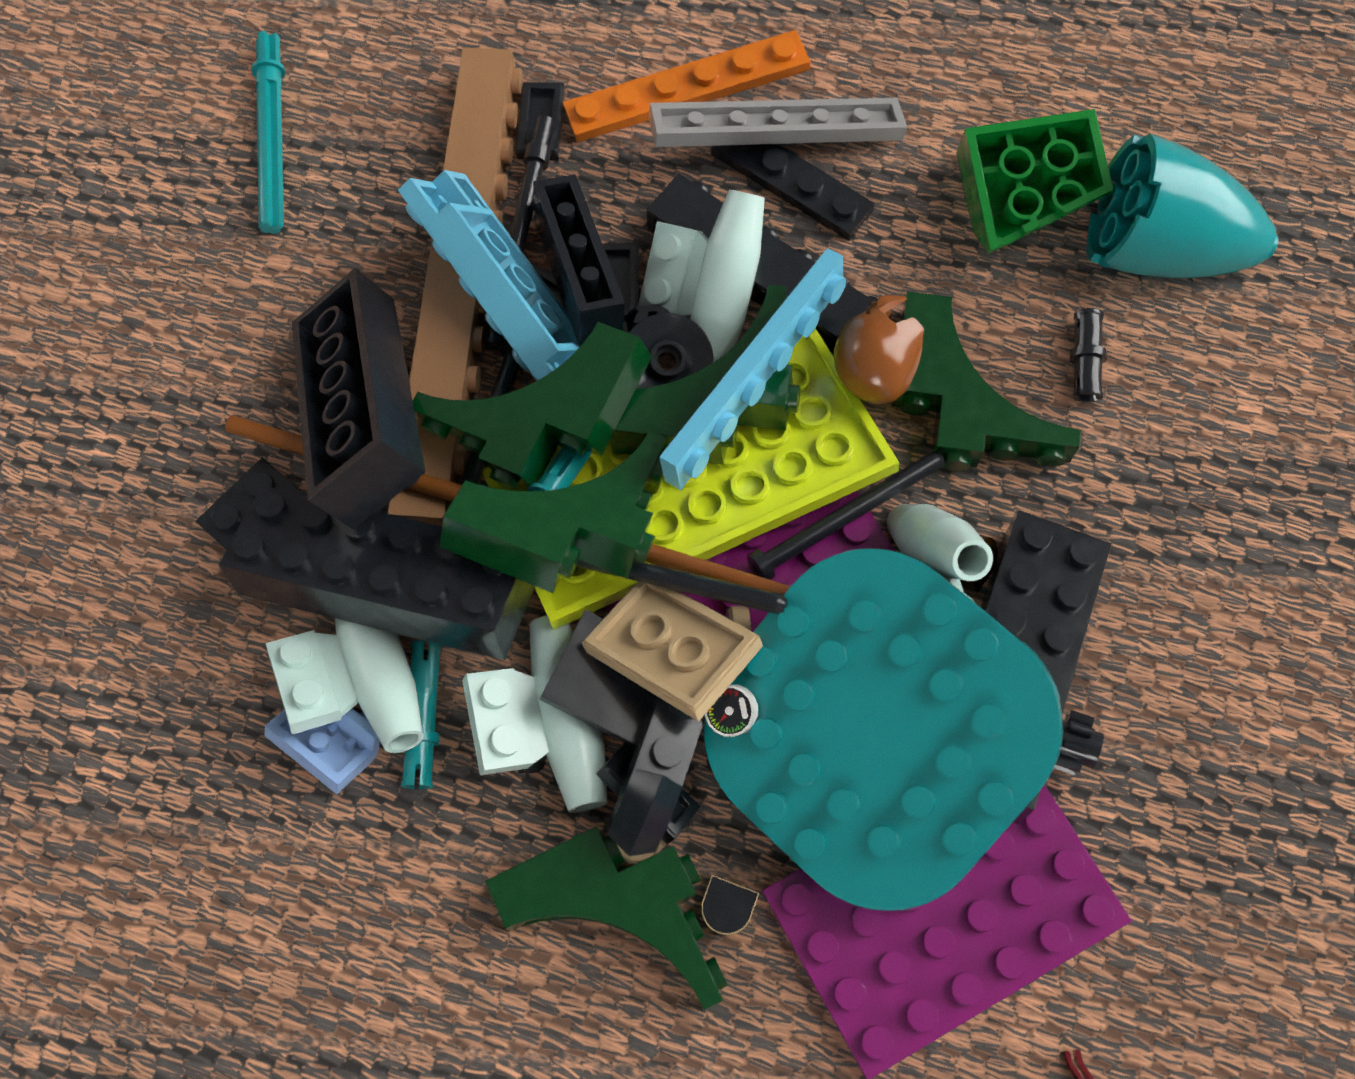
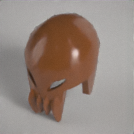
[834,295,924,404]

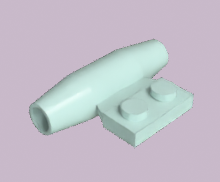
[638,189,765,362]
[886,504,993,602]
[462,615,607,813]
[266,619,423,753]

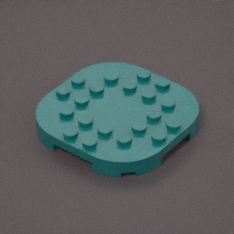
[704,549,1063,911]

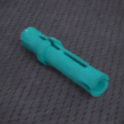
[401,640,442,790]

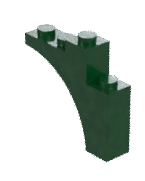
[610,285,800,465]
[891,292,1081,472]
[413,322,652,490]
[440,431,667,593]
[485,826,728,1010]

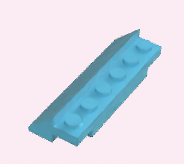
[398,170,579,381]

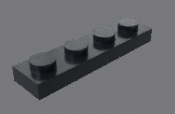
[711,144,875,241]

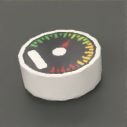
[705,685,758,737]

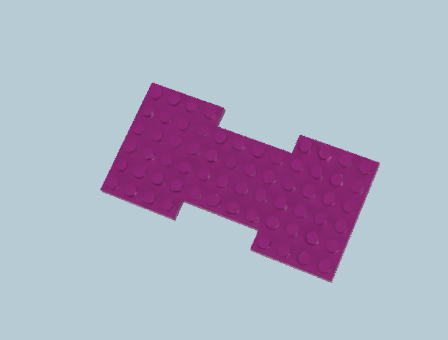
[603,491,1132,1079]

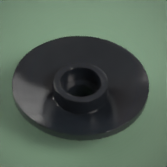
[630,313,714,389]

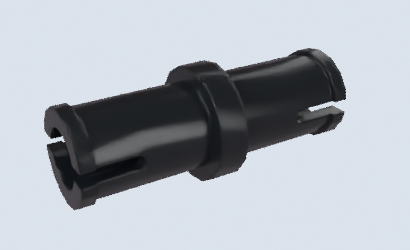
[1070,308,1107,402]

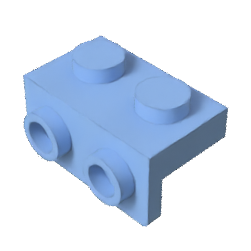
[264,709,380,794]

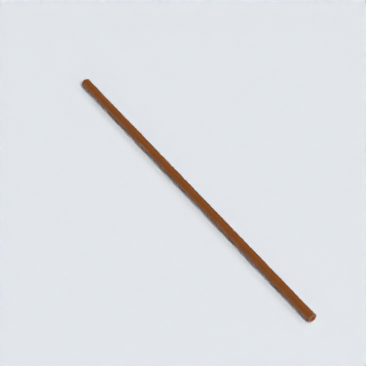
[225,415,791,595]

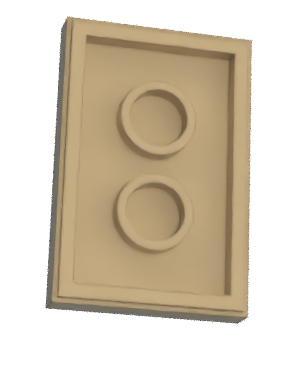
[582,581,763,722]

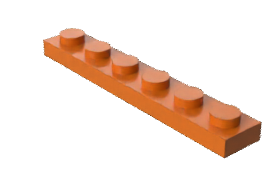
[563,30,811,143]

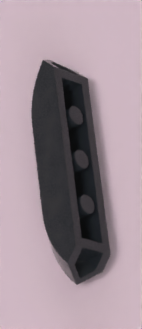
[607,695,705,856]

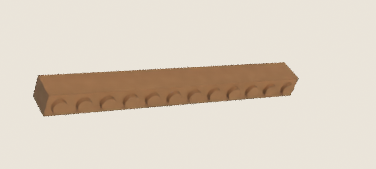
[388,47,523,526]

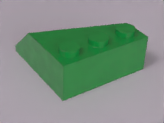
[956,109,1113,254]

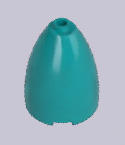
[1086,133,1278,278]

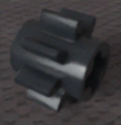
[1054,710,1104,776]

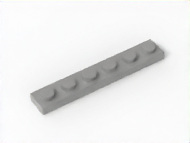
[648,98,908,147]

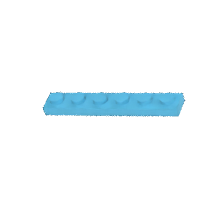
[659,248,846,491]

